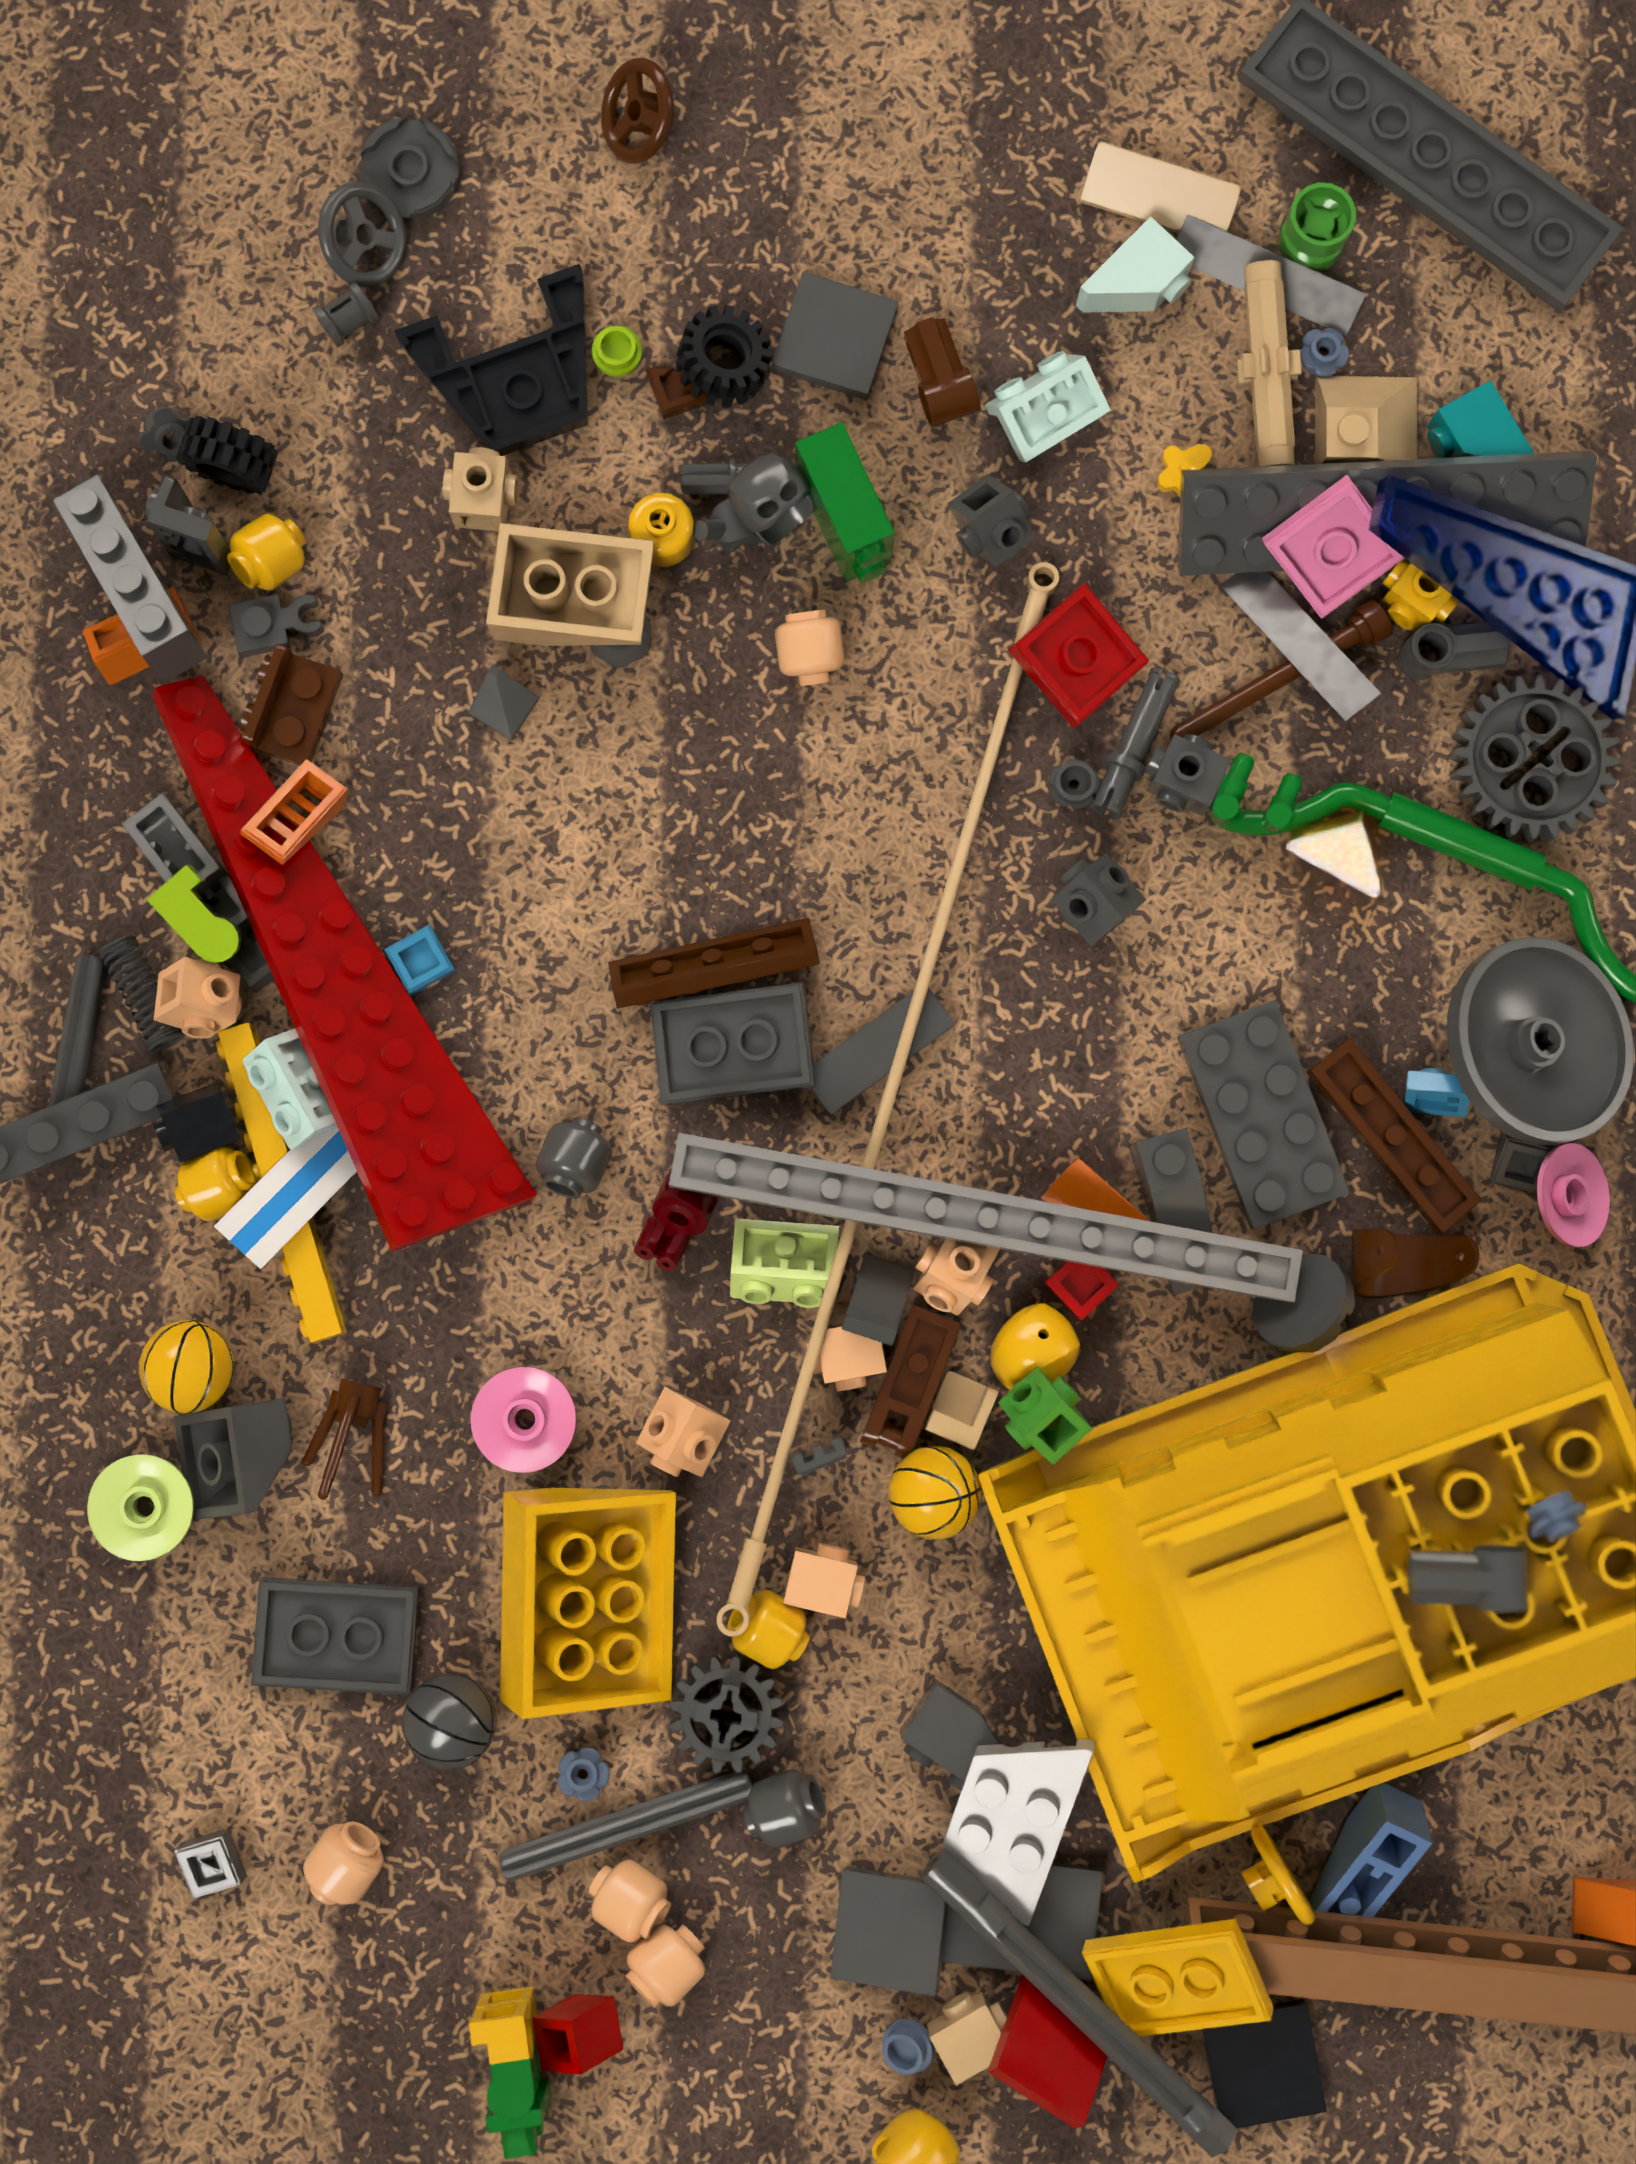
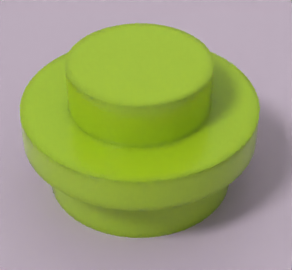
[592,326,642,377]

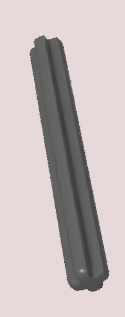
[499,1769,753,1882]

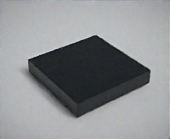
[1202,1999,1327,2128]

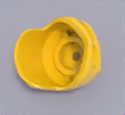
[990,1303,1080,1390]
[872,2108,960,2164]

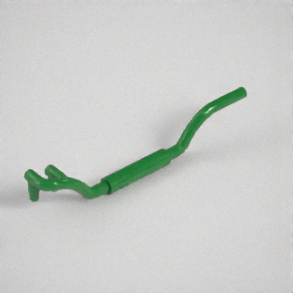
[1209,752,1636,1003]

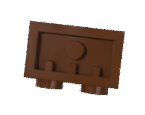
[240,644,343,766]

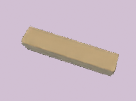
[1080,142,1242,234]

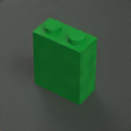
[795,422,895,583]

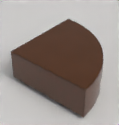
[645,366,708,420]

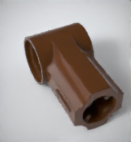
[904,317,980,427]

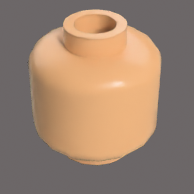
[775,609,845,686]
[303,1822,384,1905]
[589,1859,671,1943]
[625,1924,705,2008]

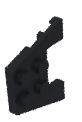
[394,264,588,456]

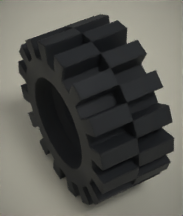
[676,305,773,408]
[176,416,279,494]

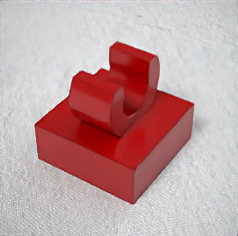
[1043,1261,1119,1321]

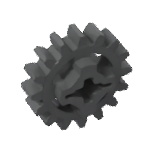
[669,1654,784,1773]

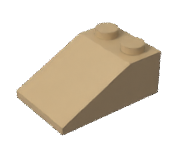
[486,523,655,646]

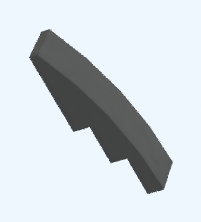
[122,792,274,993]

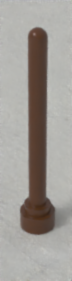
[1170,599,1393,739]

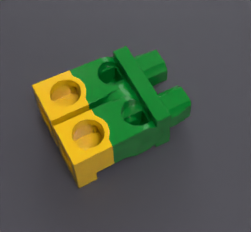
[469,1986,551,2159]

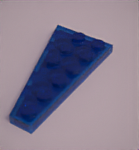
[1368,475,1636,720]

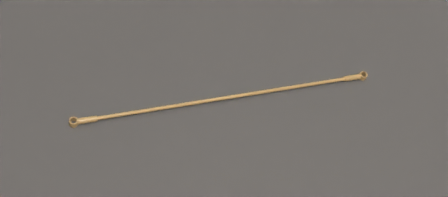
[717,562,1059,1637]

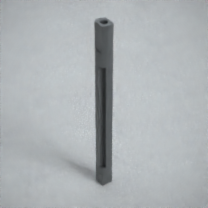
[920,1849,1237,2157]

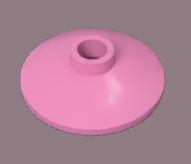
[1537,1143,1610,1247]
[471,1367,576,1473]

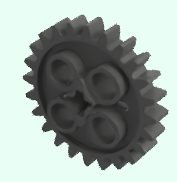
[1448,675,1621,843]

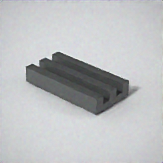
[791,1432,848,1476]

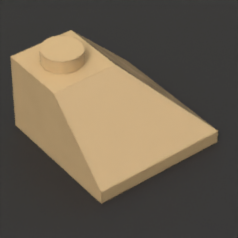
[1315,376,1417,464]

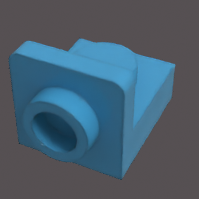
[1404,1068,1470,1117]

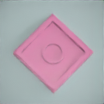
[1261,475,1407,619]

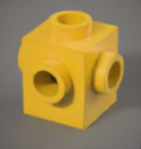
[1379,550,1463,633]

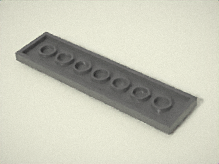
[1237,0,1624,313]
[1178,451,1597,576]

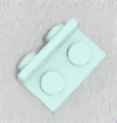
[985,351,1111,462]
[243,1029,338,1150]

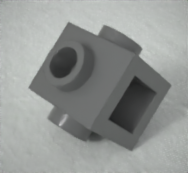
[948,474,1035,568]
[1144,734,1231,816]
[1051,854,1146,947]

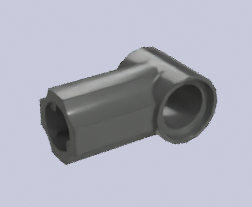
[1398,621,1510,680]
[1408,1545,1528,1612]

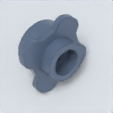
[1526,1491,1587,1542]

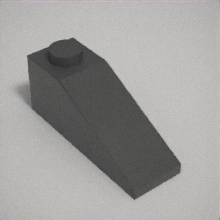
[1129,1128,1213,1295]

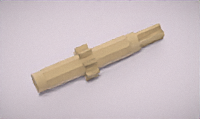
[1237,260,1302,467]

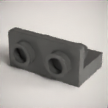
[146,475,231,576]

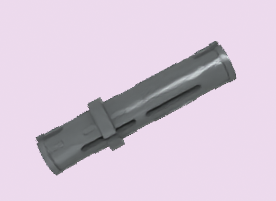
[1090,668,1181,820]

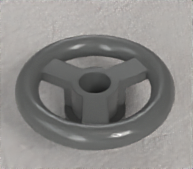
[318,181,406,287]

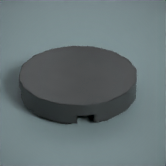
[359,118,460,220]
[1253,1253,1355,1354]

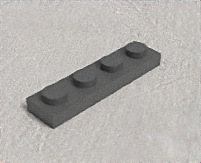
[0,1063,173,1184]

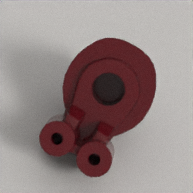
[634,1171,719,1272]

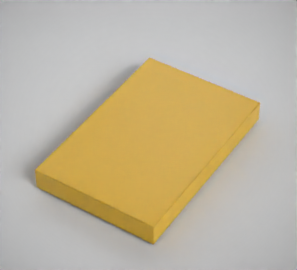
[1082,1919,1274,2037]

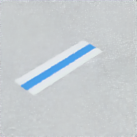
[214,1127,357,1269]

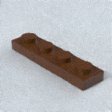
[608,918,820,1009]
[1306,1038,1482,1234]

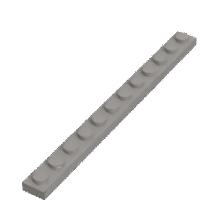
[668,1133,1303,1303]

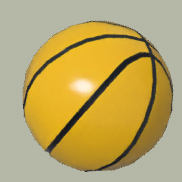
[139,1320,234,1414]
[888,1446,982,1540]

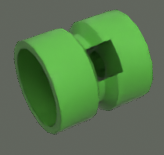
[1278,182,1356,273]

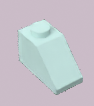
[1076,216,1195,312]

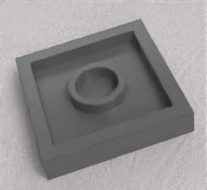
[772,271,898,400]
[831,1866,948,1996]

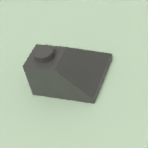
[174,1398,292,1520]

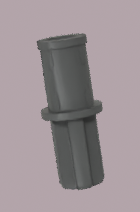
[680,458,748,495]

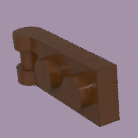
[860,1305,961,1459]

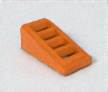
[241,759,348,865]

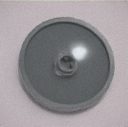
[1447,937,1634,1145]

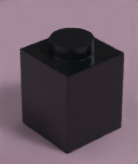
[152,1082,240,1163]

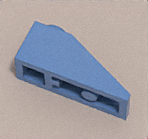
[1309,1783,1433,1918]

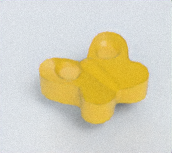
[1157,444,1212,497]

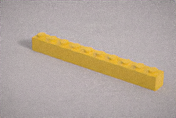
[216,1022,347,1343]

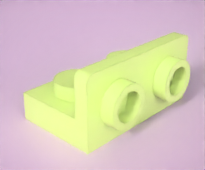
[730,1218,839,1308]

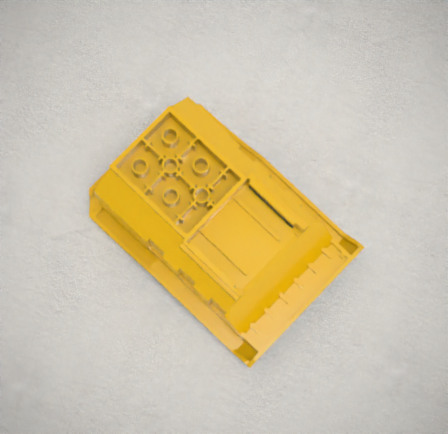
[978,1263,1636,1883]

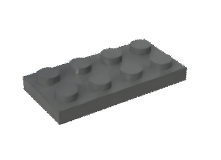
[1177,1000,1350,1230]

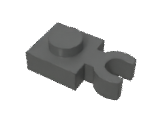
[228,594,324,658]

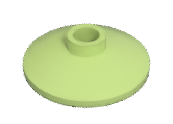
[87,1454,194,1561]

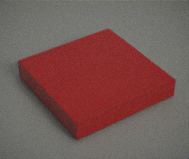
[1008,583,1150,728]
[987,1974,1107,2129]

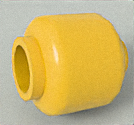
[628,493,695,567]
[227,514,306,591]
[174,1146,257,1222]
[727,1589,809,1669]

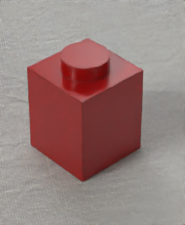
[532,1994,624,2075]

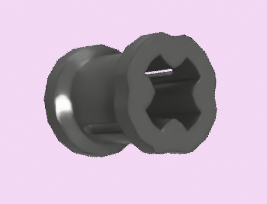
[312,281,380,347]

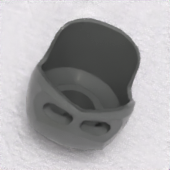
[728,452,814,546]

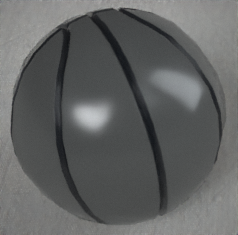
[402,1674,497,1771]

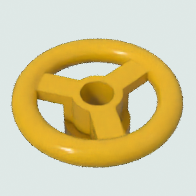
[1241,1825,1315,1925]

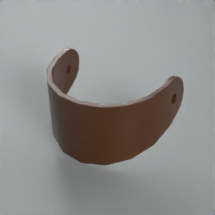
[1351,1229,1479,1298]

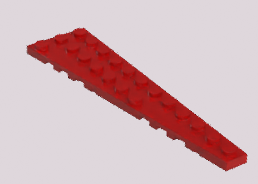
[152,676,537,1252]

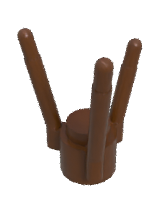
[302,1379,388,1500]

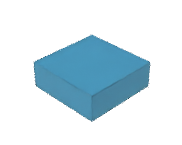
[384,924,456,996]

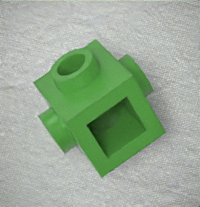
[998,1367,1092,1465]

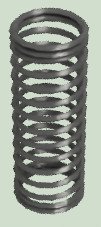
[99,935,185,1052]

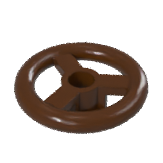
[601,58,675,164]

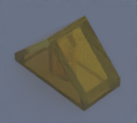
[1285,810,1382,899]

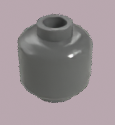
[535,1117,612,1199]
[743,1769,826,1849]

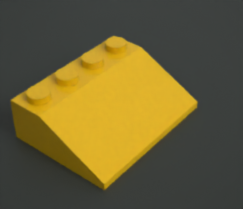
[500,1488,676,1719]

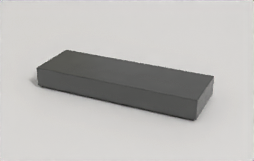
[810,987,955,1116]

